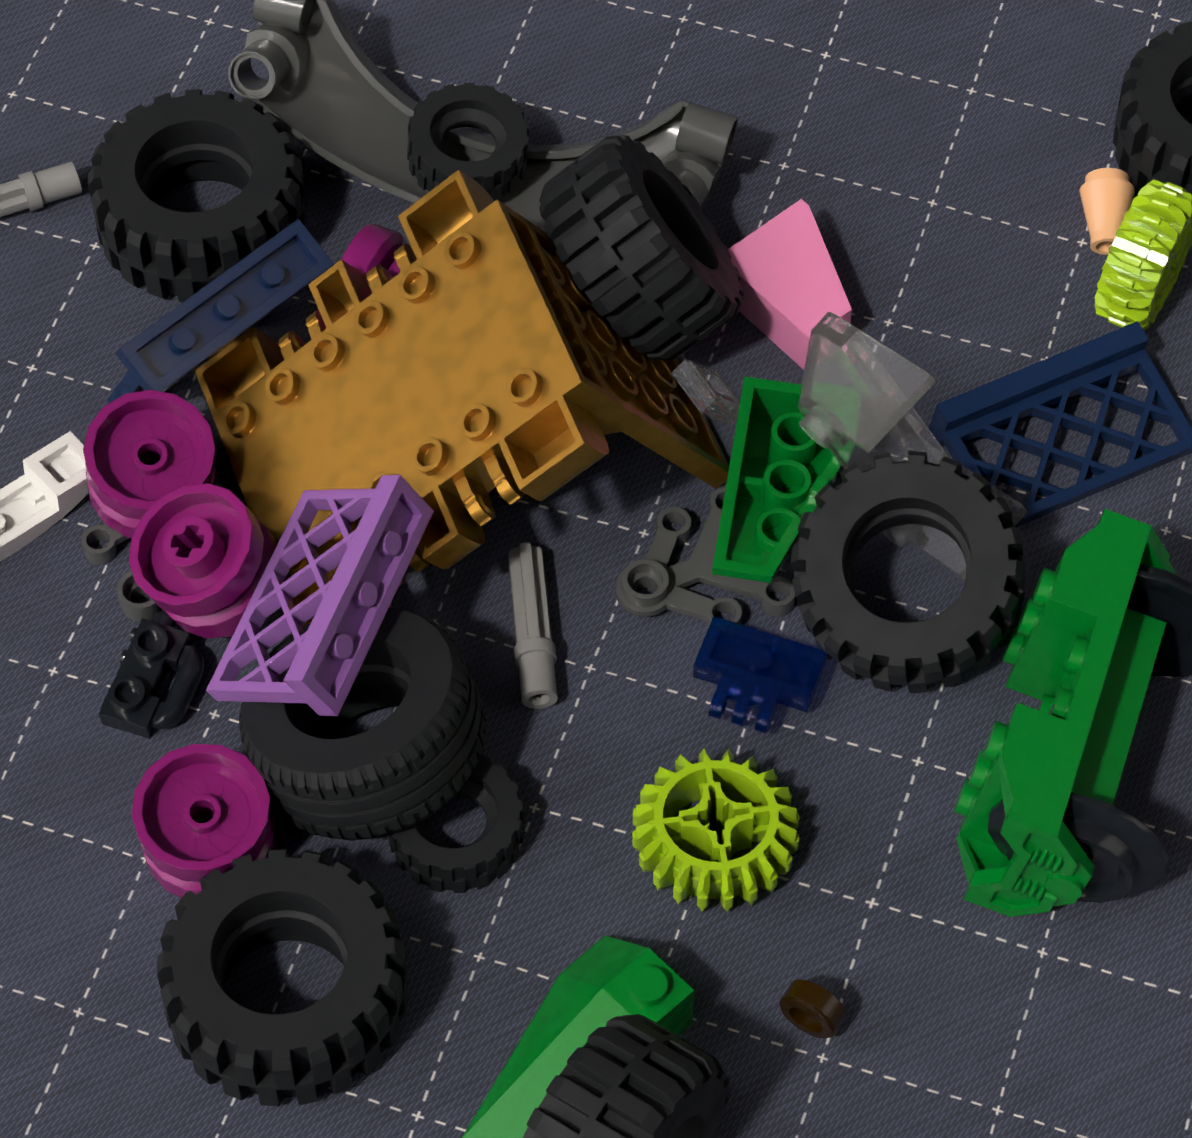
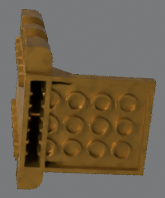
[195,170,729,627]

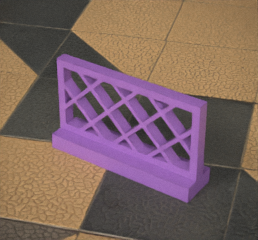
[206,475,434,716]

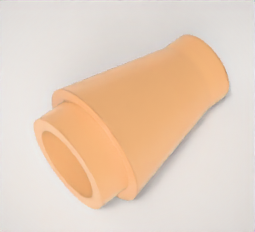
[1079,168,1135,255]

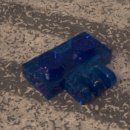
[693,617,827,734]

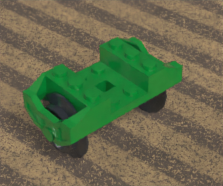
[953,509,1192,917]

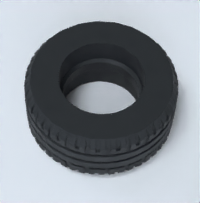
[239,607,487,841]

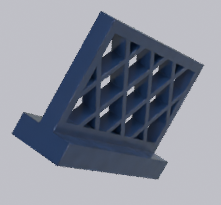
[107,219,334,403]
[928,321,1192,528]

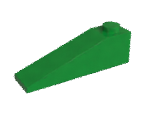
[712,376,860,583]
[462,935,694,1138]

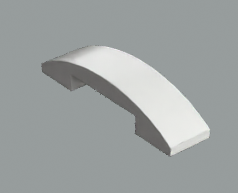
[0,431,89,562]

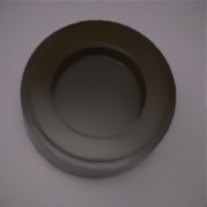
[779,979,846,1038]

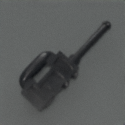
[99,609,205,739]

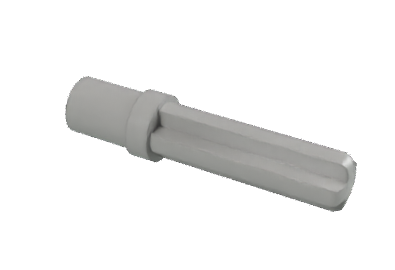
[0,161,82,217]
[508,542,558,709]

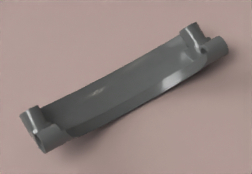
[228,0,738,233]

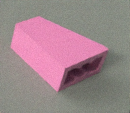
[728,199,852,372]

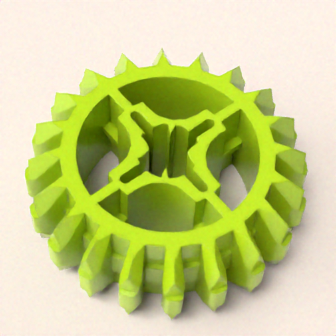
[1094,179,1192,330]
[632,748,799,912]

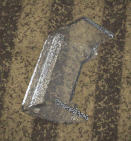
[798,312,1028,580]

